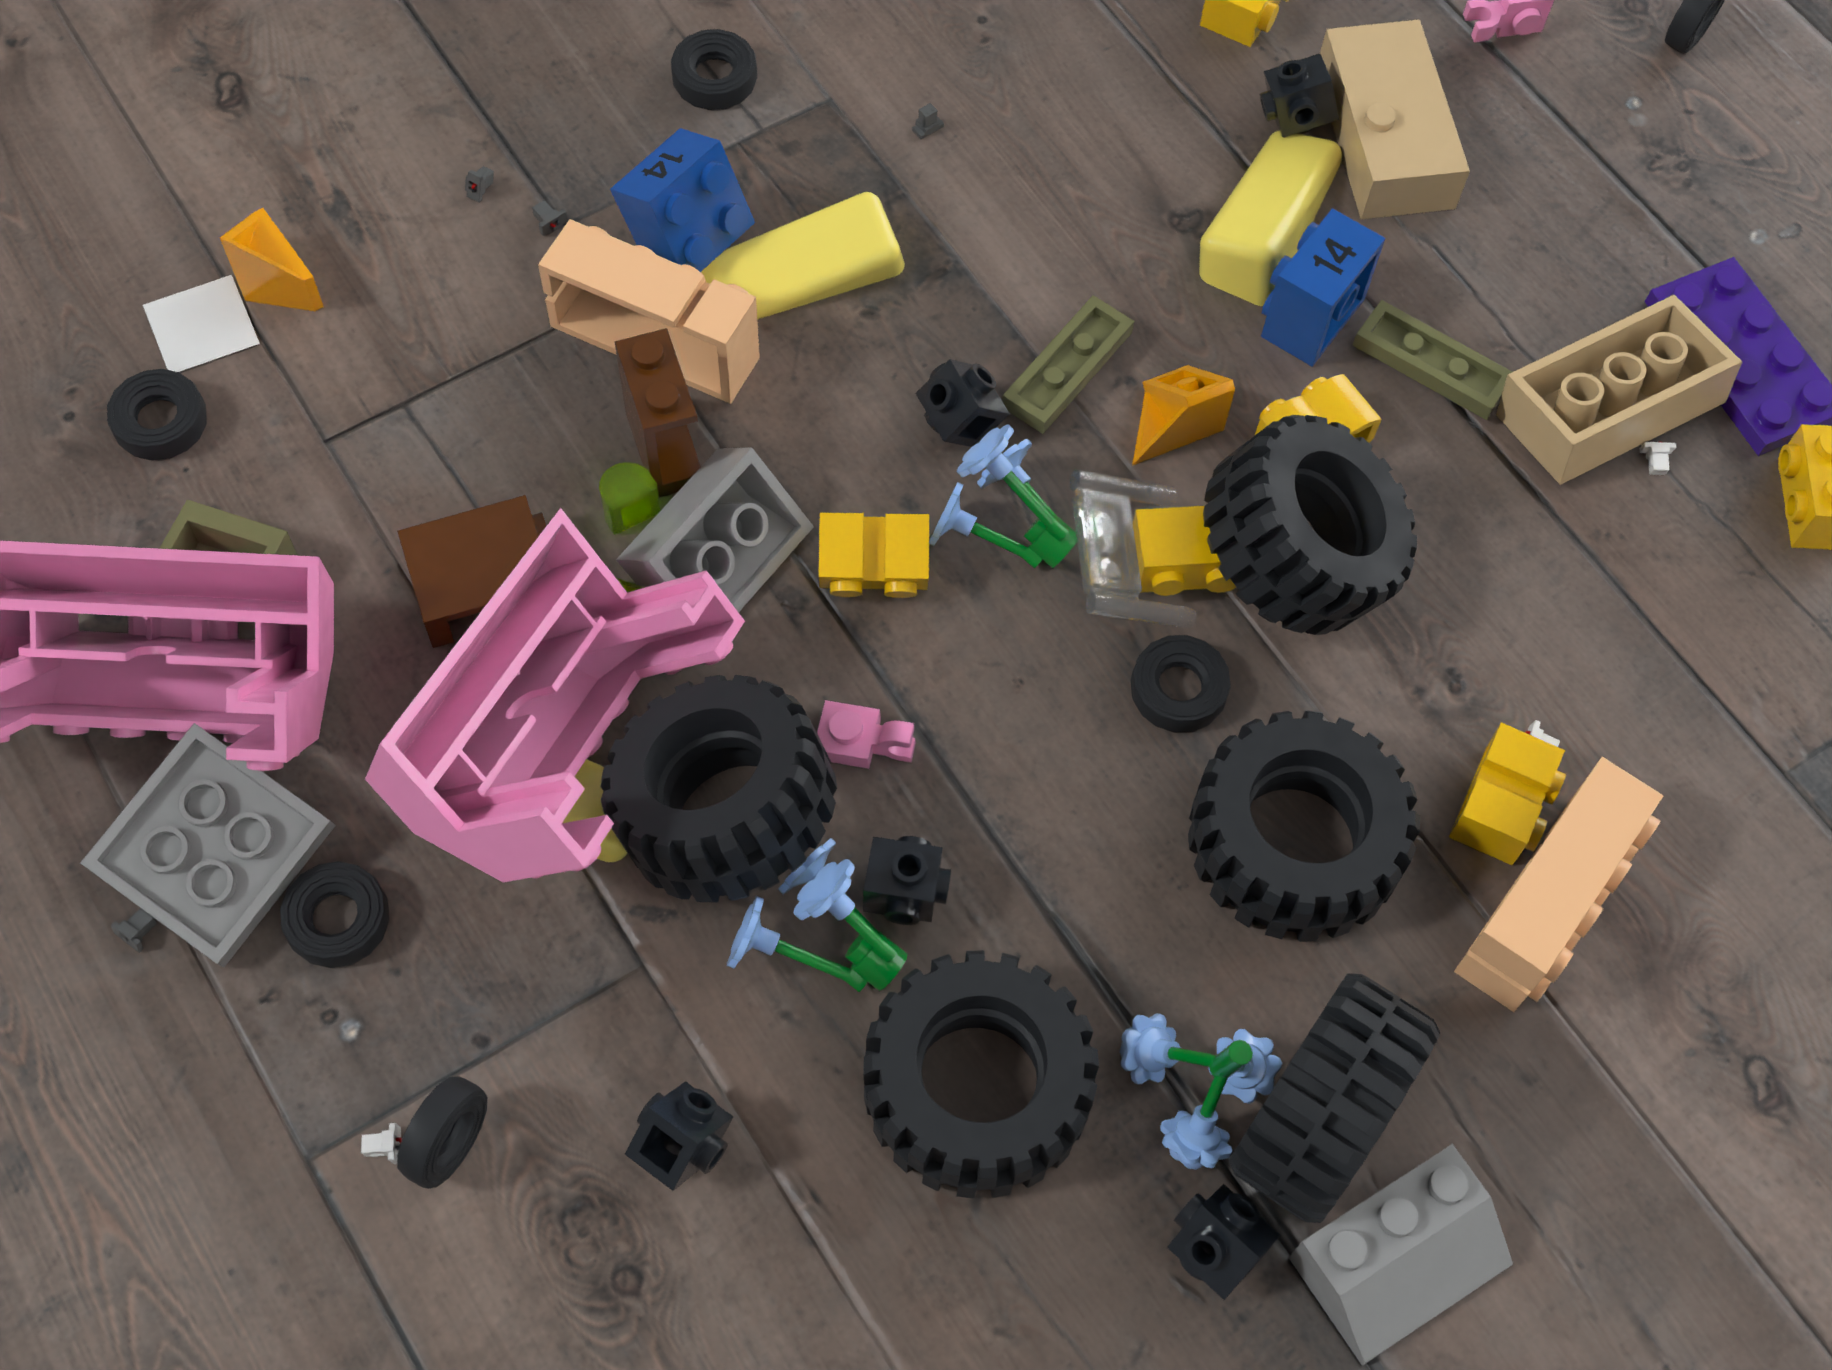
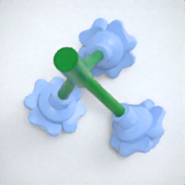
[1120,1013,1283,1170]

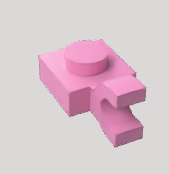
[1463,0,1554,42]
[817,700,916,769]

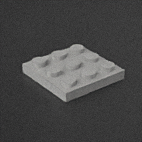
[80,723,336,967]

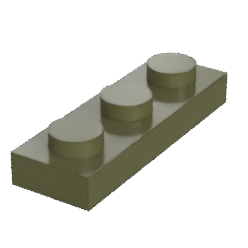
[1002,295,1135,434]
[1352,300,1512,420]

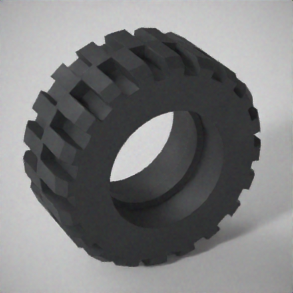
[1203,415,1417,635]
[600,675,837,902]
[1188,710,1420,942]
[863,950,1099,1199]
[1228,974,1441,1223]

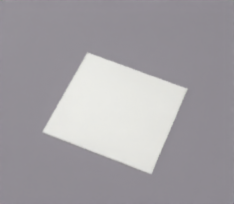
[143,275,260,372]

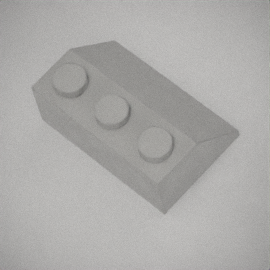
[616,447,814,613]
[1289,1144,1513,1366]

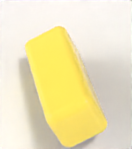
[1199,131,1342,306]
[701,192,905,320]

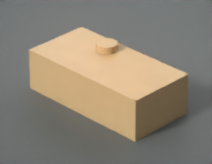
[1320,20,1470,219]
[1496,295,1742,485]

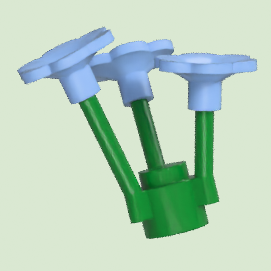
[929,424,1080,568]
[727,838,908,992]

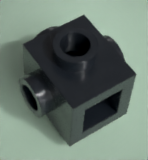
[1259,53,1339,138]
[915,359,1010,447]
[863,836,951,925]
[625,1081,734,1191]
[1167,1184,1281,1300]

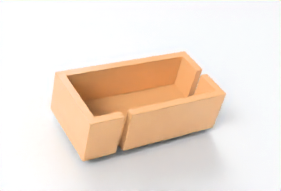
[538,219,760,404]
[1454,757,1664,1012]

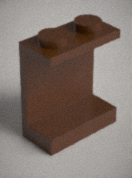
[614,328,701,499]
[397,495,546,648]

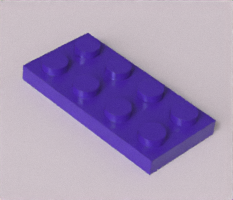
[1645,257,1832,456]

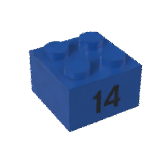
[610,128,755,272]
[1261,208,1386,367]

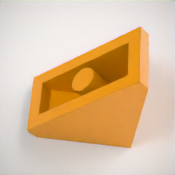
[220,208,324,312]
[1132,365,1235,466]

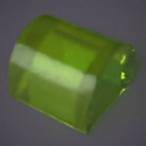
[599,462,661,535]

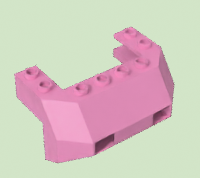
[365,508,745,882]
[0,541,334,771]

